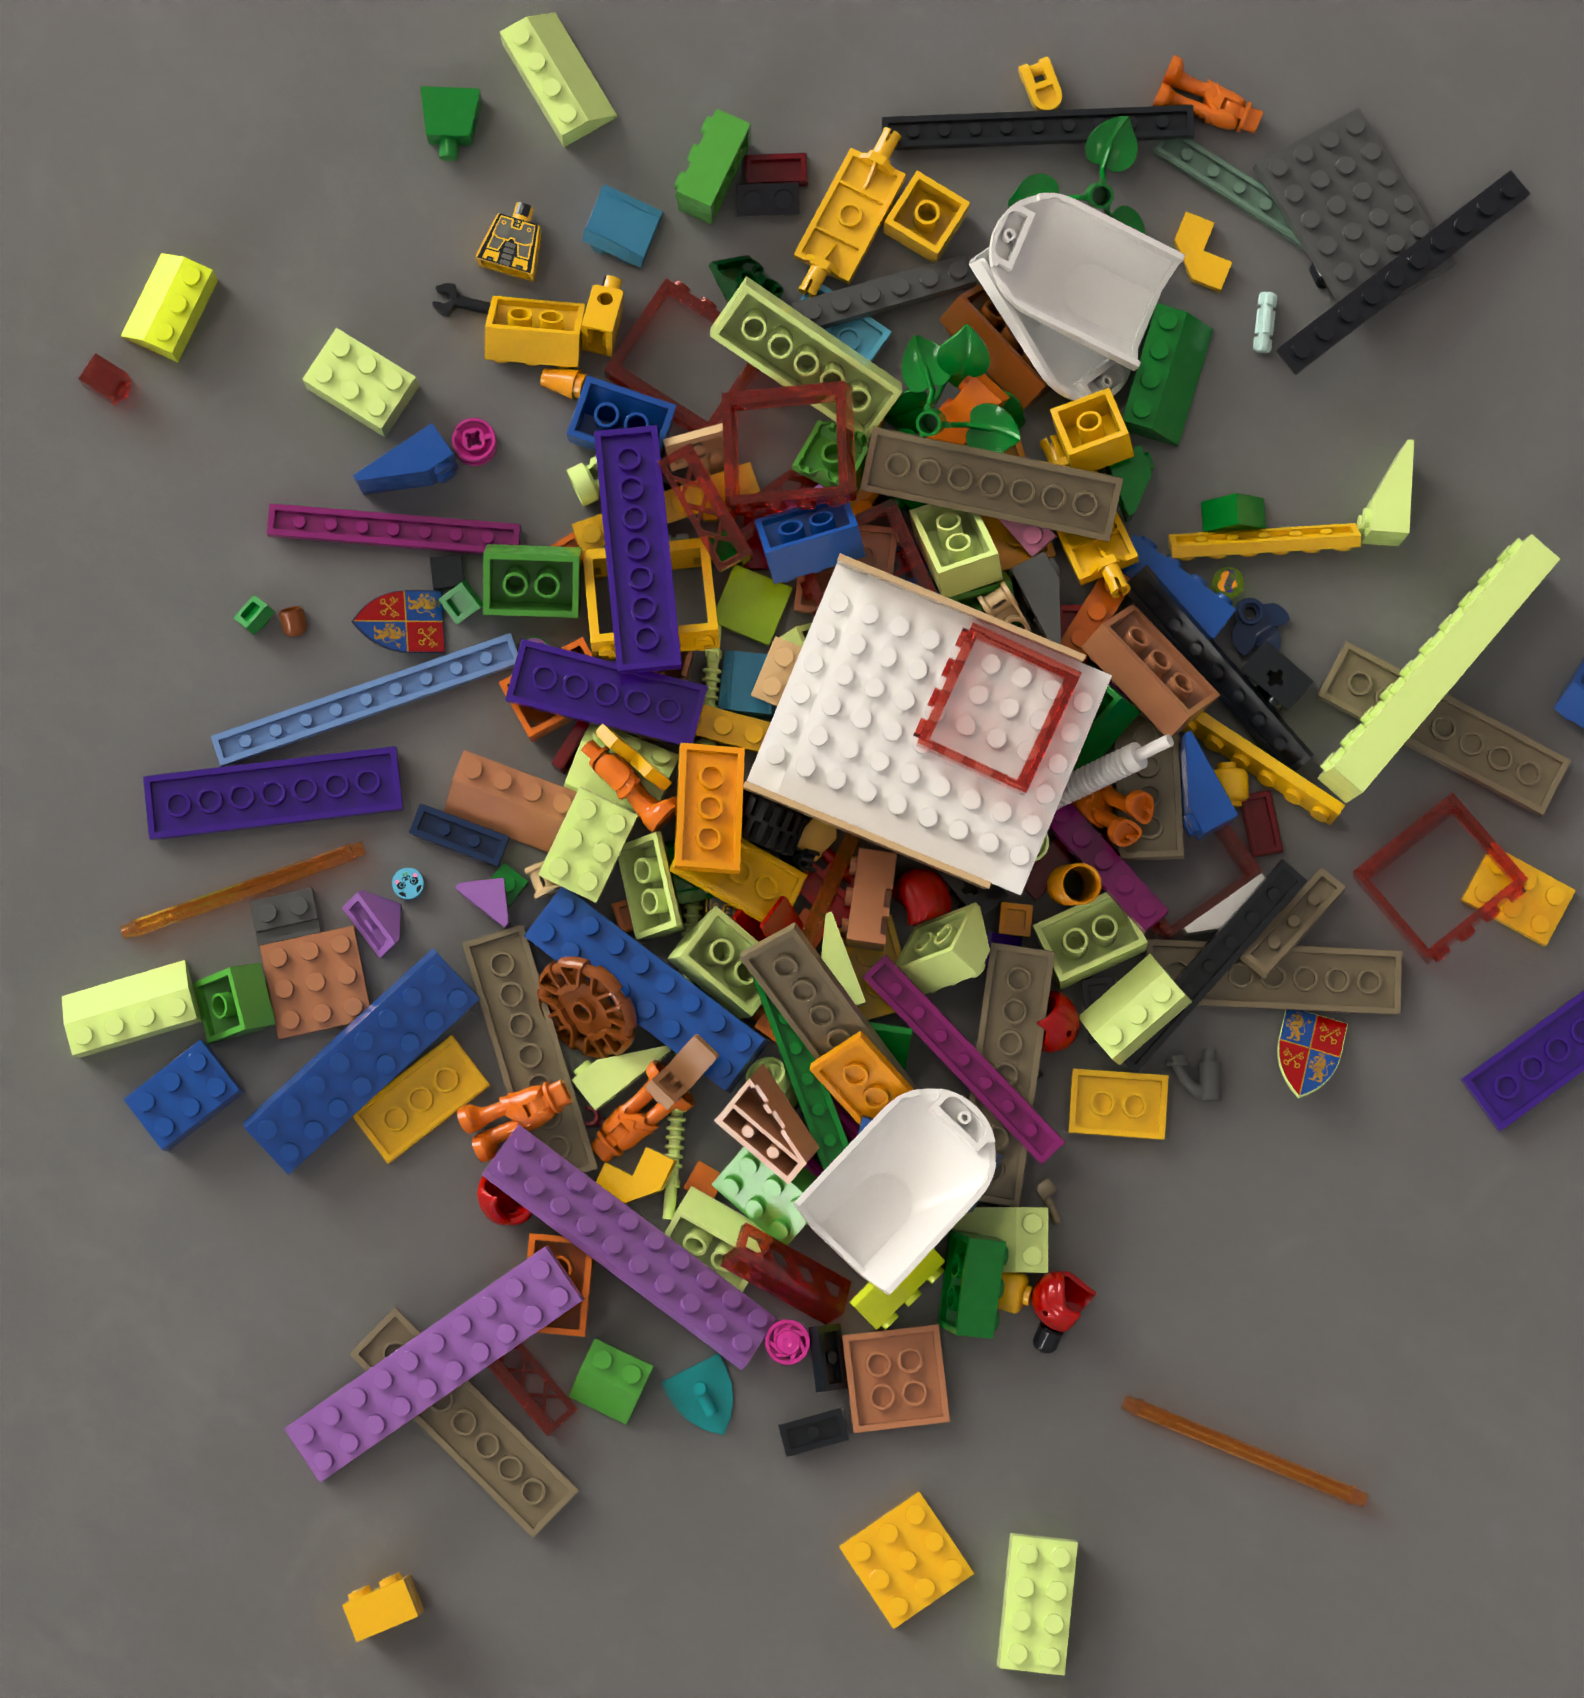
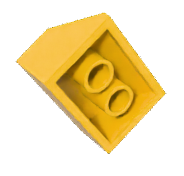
[484,296,586,369]

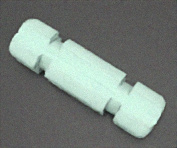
[1253,292,1277,353]

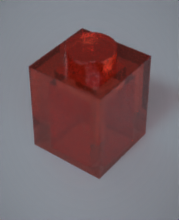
[78,353,132,406]

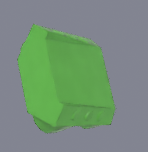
[792,419,869,500]

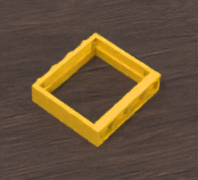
[582,537,720,661]

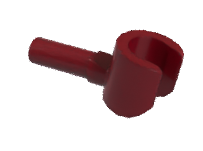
[583,1107,606,1128]

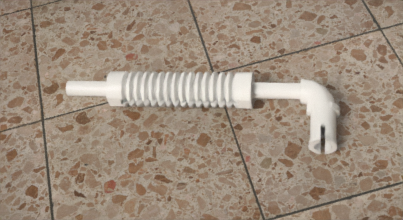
[1056,734,1174,810]

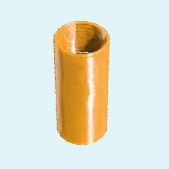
[1047,863,1102,906]

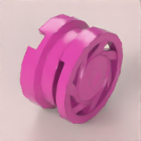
[452,418,497,466]
[765,1319,810,1365]

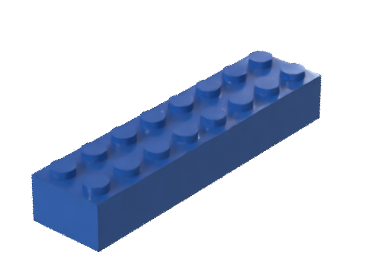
[524,887,769,1093]
[242,948,480,1175]

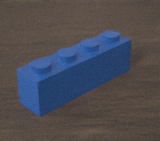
[1121,534,1236,640]

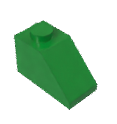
[1104,445,1154,522]

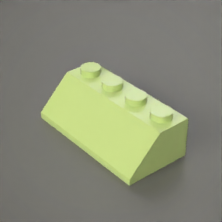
[500,13,617,147]
[62,960,202,1058]

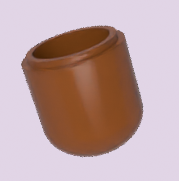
[278,606,308,637]

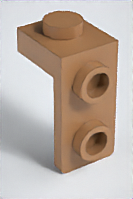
[644,1034,719,1110]

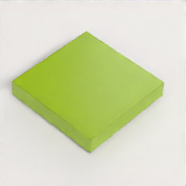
[716,564,793,647]

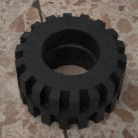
[741,789,808,856]

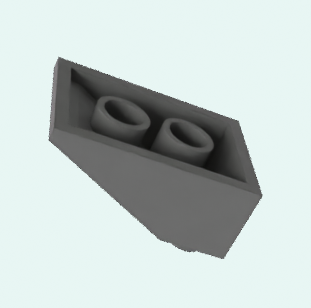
[1008,551,1061,644]

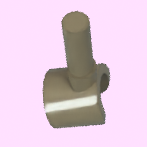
[1035,1177,1062,1224]

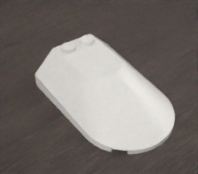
[989,193,1185,371]
[969,246,1131,401]
[793,1089,996,1295]

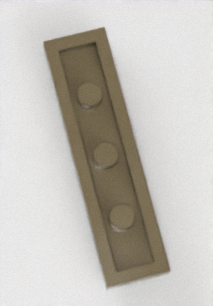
[1240,868,1346,979]

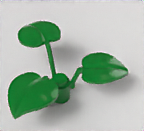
[1007,116,1145,234]
[884,324,1026,433]
[896,335,1021,453]

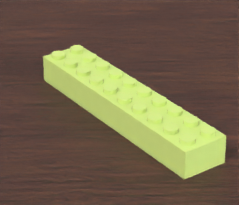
[1317,534,1560,803]

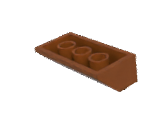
[939,284,1052,411]

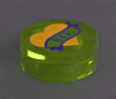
[1211,567,1244,599]

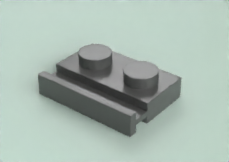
[249,887,322,947]

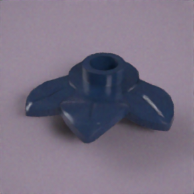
[1231,598,1290,656]

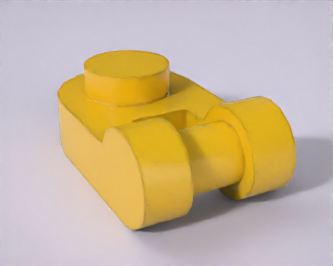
[1018,56,1062,111]

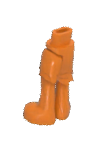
[1152,55,1264,134]
[581,740,677,833]
[1072,785,1154,847]
[591,1060,695,1163]
[457,1079,573,1163]

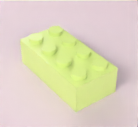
[997,1533,1078,1676]

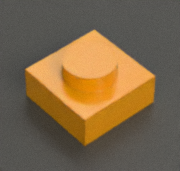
[998,902,1033,938]

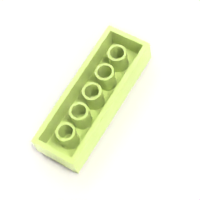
[710,276,902,438]

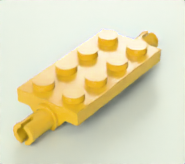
[793,127,906,298]
[1039,435,1139,598]

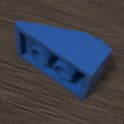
[353,423,459,495]
[1179,731,1238,842]

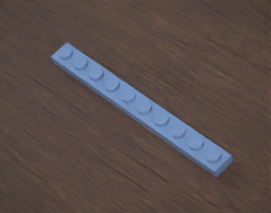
[210,633,518,767]

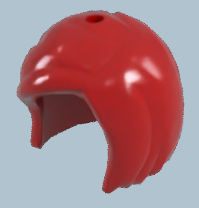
[892,869,952,926]
[1037,991,1080,1053]
[477,1176,533,1226]
[1031,1271,1096,1332]

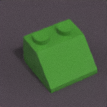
[193,963,276,1044]
[568,1338,655,1425]

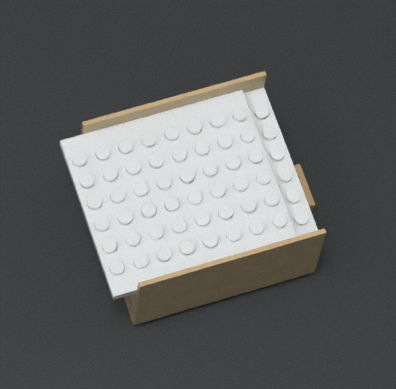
[743,553,1112,895]

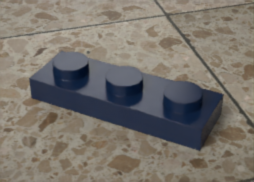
[409,803,510,868]

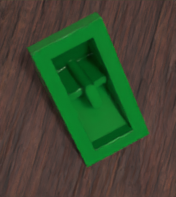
[1200,493,1266,532]

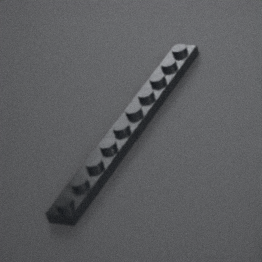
[882,105,1194,150]
[1276,170,1530,375]

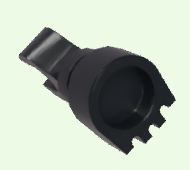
[780,847,820,873]

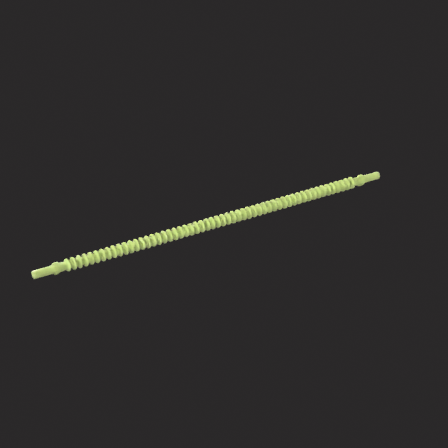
[662,625,722,1220]

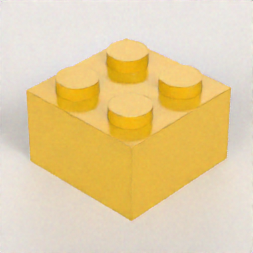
[883,170,970,263]
[1050,388,1134,472]
[342,1572,424,1642]

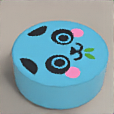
[392,867,425,900]

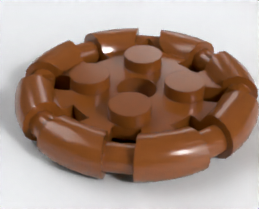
[537,956,637,1059]

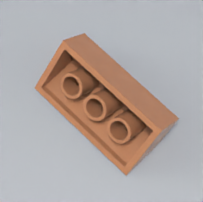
[1081,604,1220,737]
[444,750,577,853]

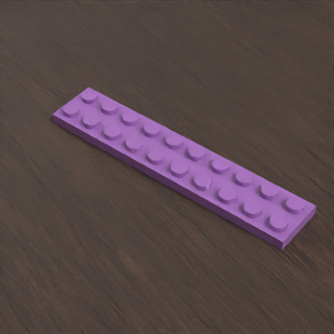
[482,1124,777,1370]
[284,1245,584,1483]

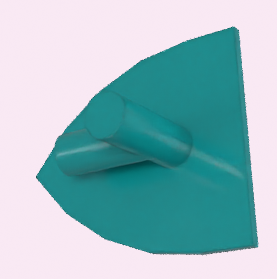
[661,1353,733,1435]

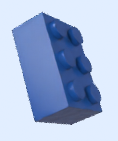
[123,1039,245,1152]

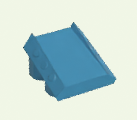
[582,184,663,268]
[718,651,777,719]

